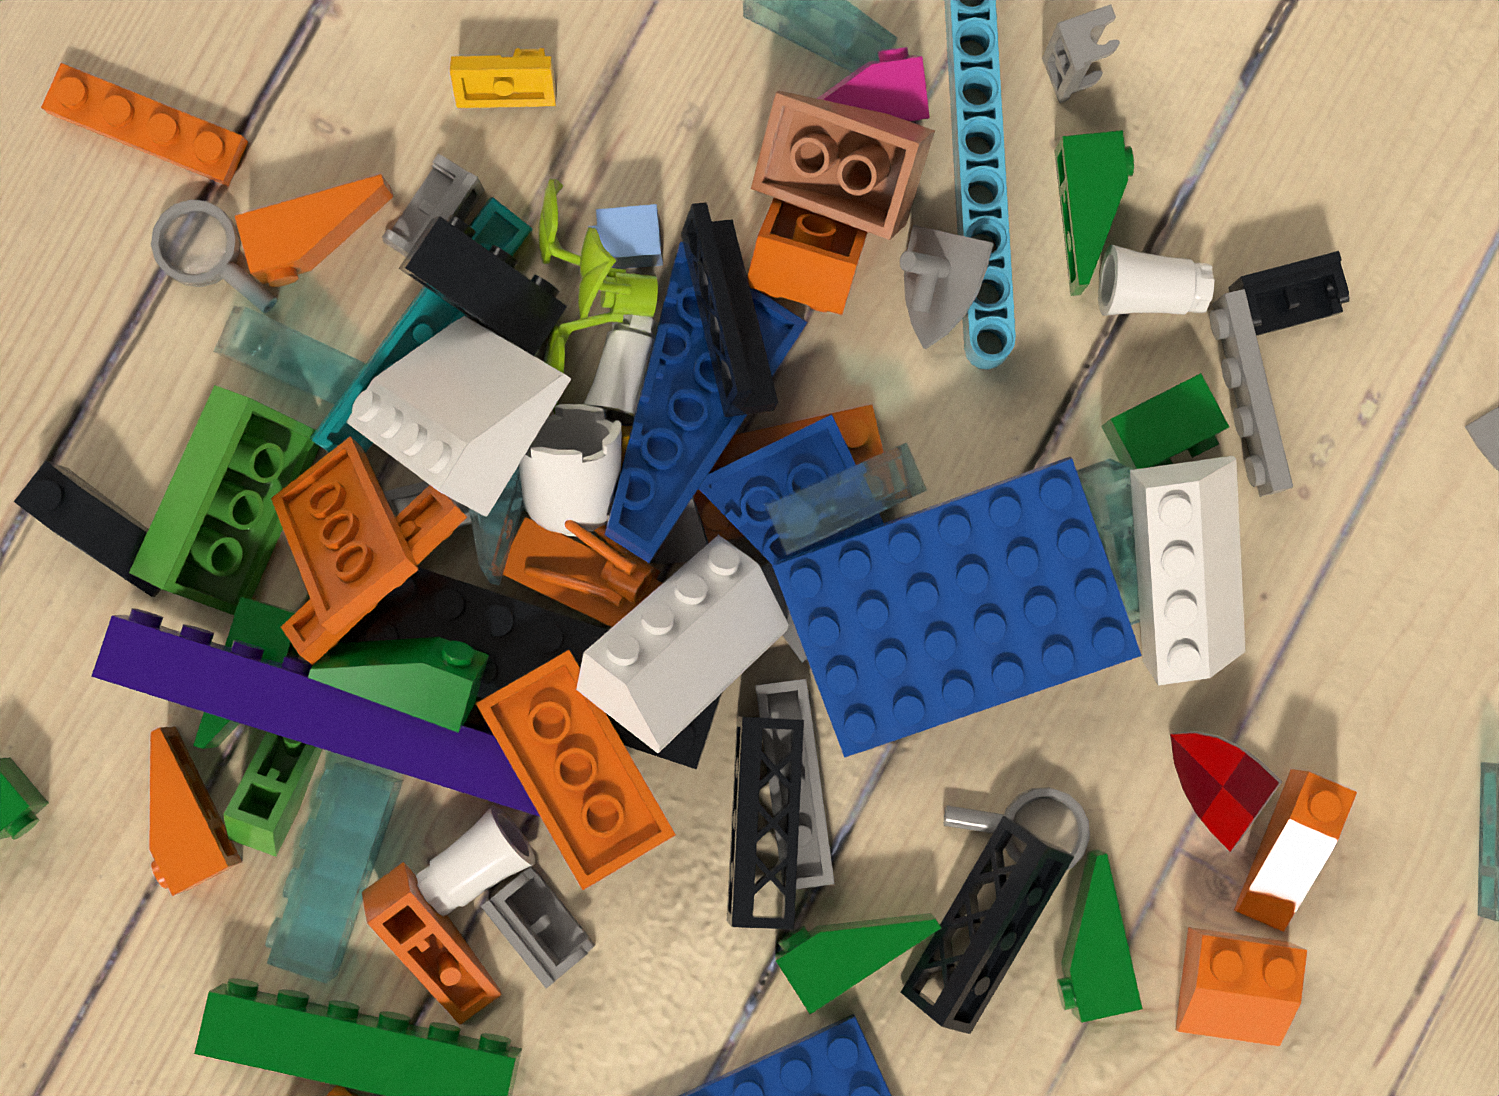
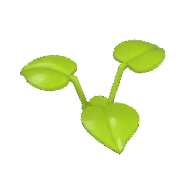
[538,178,658,414]

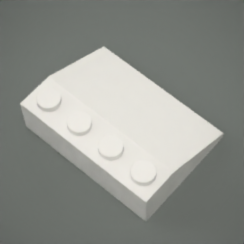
[346,316,571,517]

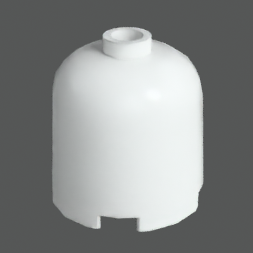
[519,404,622,536]

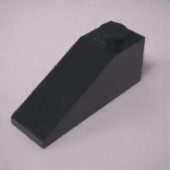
[13,460,161,597]

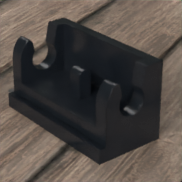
[1228,251,1350,336]

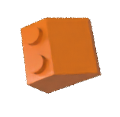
[747,198,868,315]
[1175,927,1307,1046]

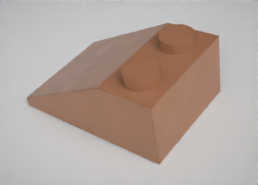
[751,90,935,240]

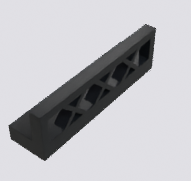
[681,202,778,417]
[726,716,804,929]
[900,816,1074,1034]

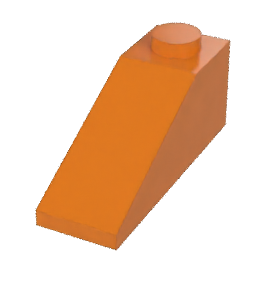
[235,174,394,287]
[149,726,242,896]
[1234,769,1357,932]
[361,862,502,1025]

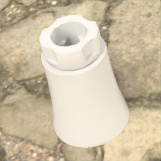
[1098,245,1215,316]
[584,314,658,426]
[416,805,536,916]

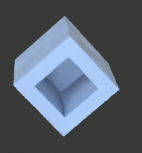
[588,204,663,269]

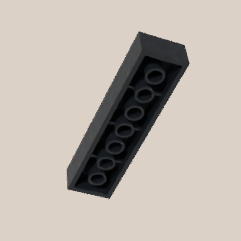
[338,567,723,769]

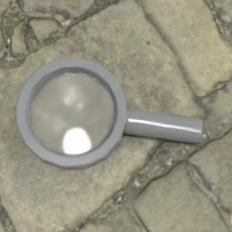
[151,200,277,313]
[943,787,1090,870]

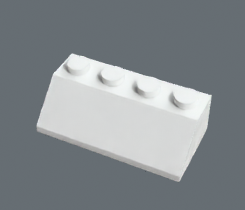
[1130,456,1246,686]
[576,535,789,753]

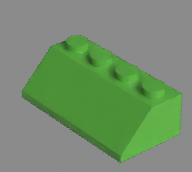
[129,385,320,615]

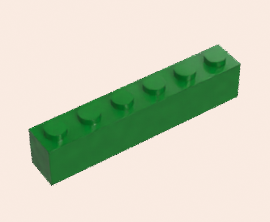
[194,978,522,1096]

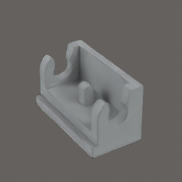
[1042,4,1120,103]
[382,154,485,257]
[481,866,595,989]

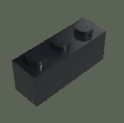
[398,215,567,356]

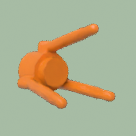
[524,520,656,607]

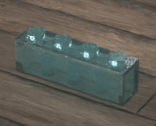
[265,761,403,983]

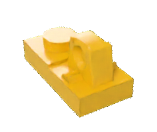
[450,48,556,108]

